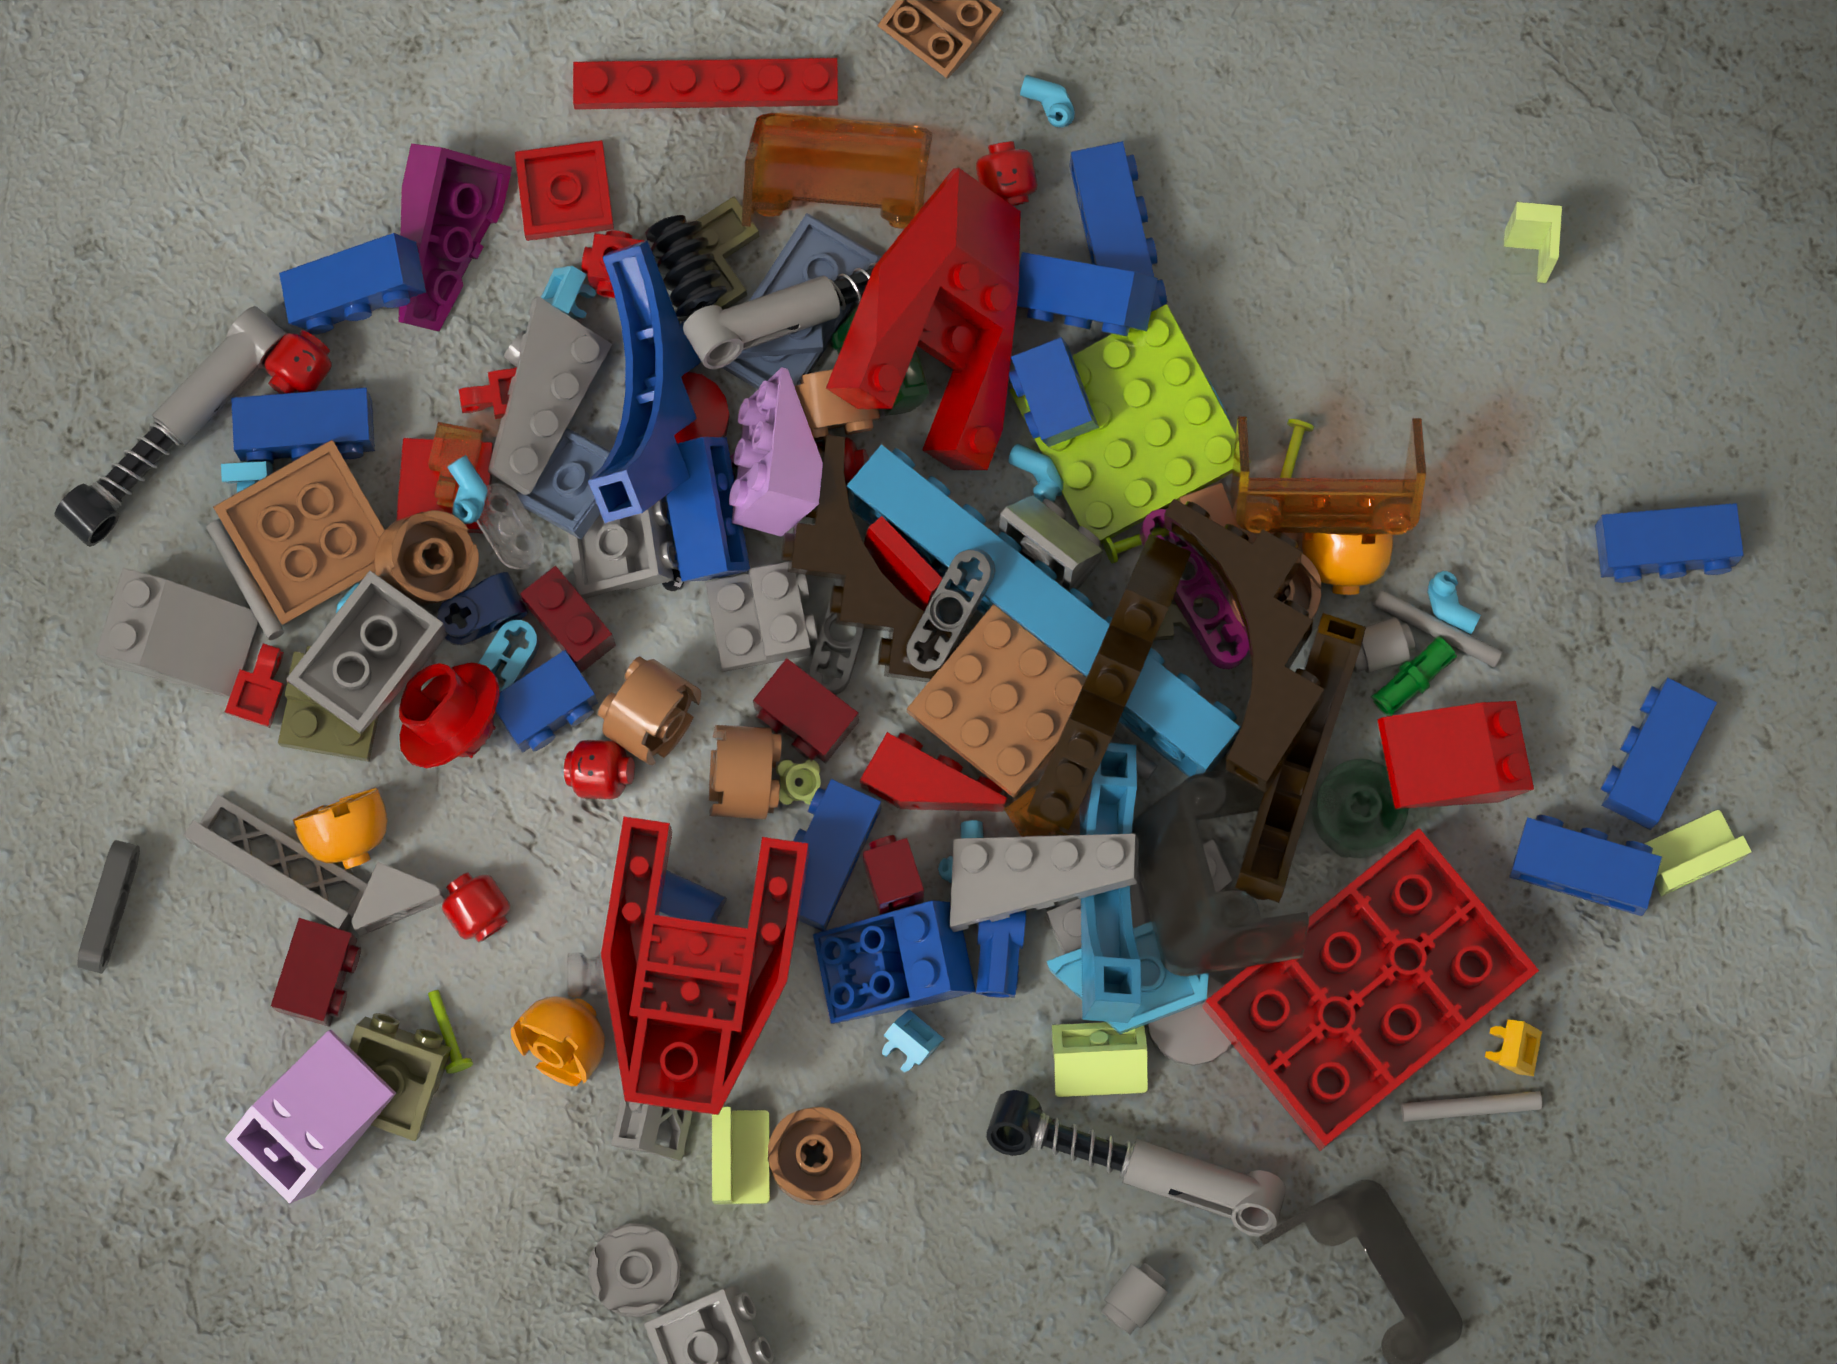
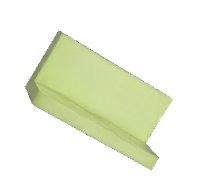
[1504,202,1562,283]
[1644,810,1752,897]
[1052,1022,1148,1097]
[712,1107,770,1204]

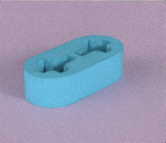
[478,620,539,692]

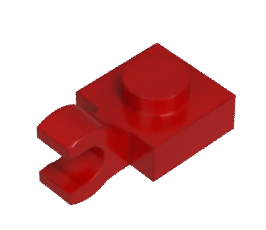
[458,368,517,419]
[225,643,285,728]

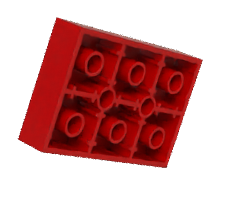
[1202,828,1539,1151]

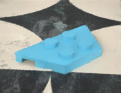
[1046,898,1215,1034]

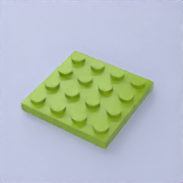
[1009,304,1252,544]

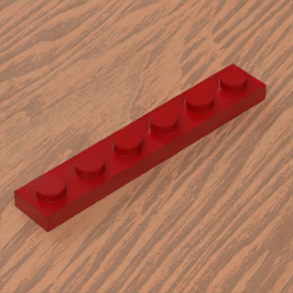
[573,58,838,110]

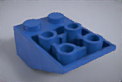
[813,900,976,1024]

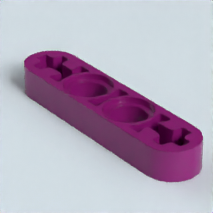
[1140,509,1249,670]

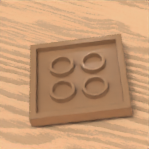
[213,439,385,625]
[906,604,1086,798]

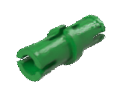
[1371,636,1457,716]

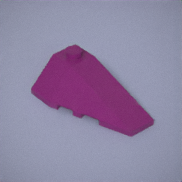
[398,143,512,332]

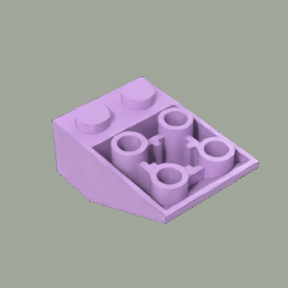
[729,367,823,537]
[225,1030,396,1203]

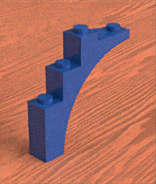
[588,240,701,523]

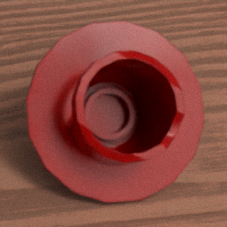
[399,662,500,769]

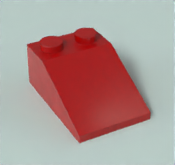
[1377,701,1534,809]

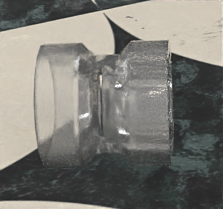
[567,953,608,999]

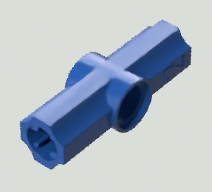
[976,910,1026,998]

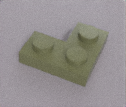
[692,196,760,310]

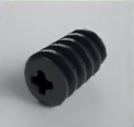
[645,215,727,317]

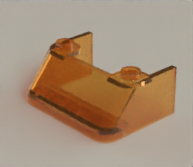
[742,113,932,229]
[1230,416,1426,535]

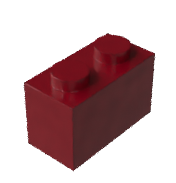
[520,565,616,673]
[753,658,859,764]
[863,835,924,915]
[271,918,361,1027]

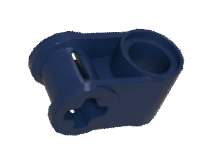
[437,572,528,646]

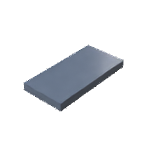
[722,213,881,389]

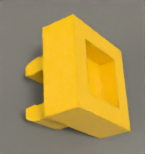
[1485,1019,1542,1076]

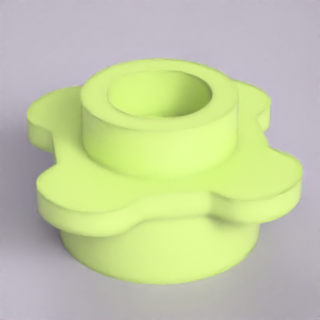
[776,759,821,805]

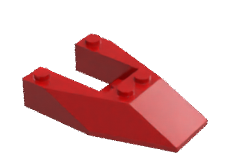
[826,168,1021,470]
[601,816,810,1115]

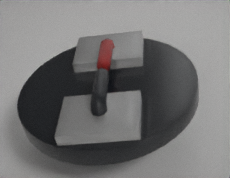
[662,569,684,591]

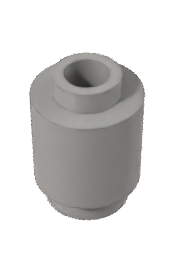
[1353,617,1415,673]
[1101,1263,1168,1335]

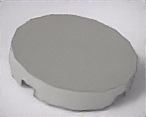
[1147,976,1231,1066]
[588,1223,681,1318]

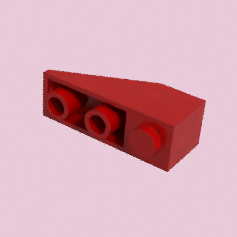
[860,732,1007,812]

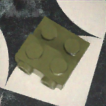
[278,646,379,762]
[349,1013,452,1141]

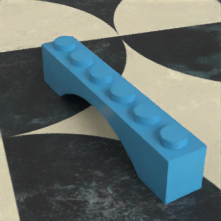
[1080,743,1141,1023]

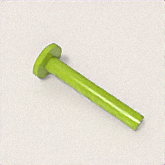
[1274,419,1314,501]
[1103,526,1170,564]
[428,990,473,1074]

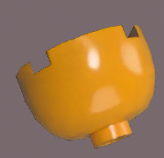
[1302,525,1393,595]
[293,788,388,869]
[510,996,605,1086]

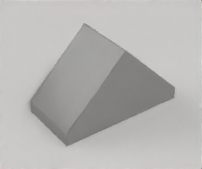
[351,862,445,936]

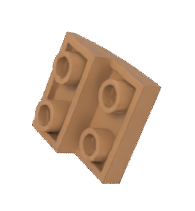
[877,0,1004,79]

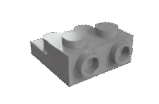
[568,498,678,599]
[705,562,818,672]
[644,1286,773,1364]

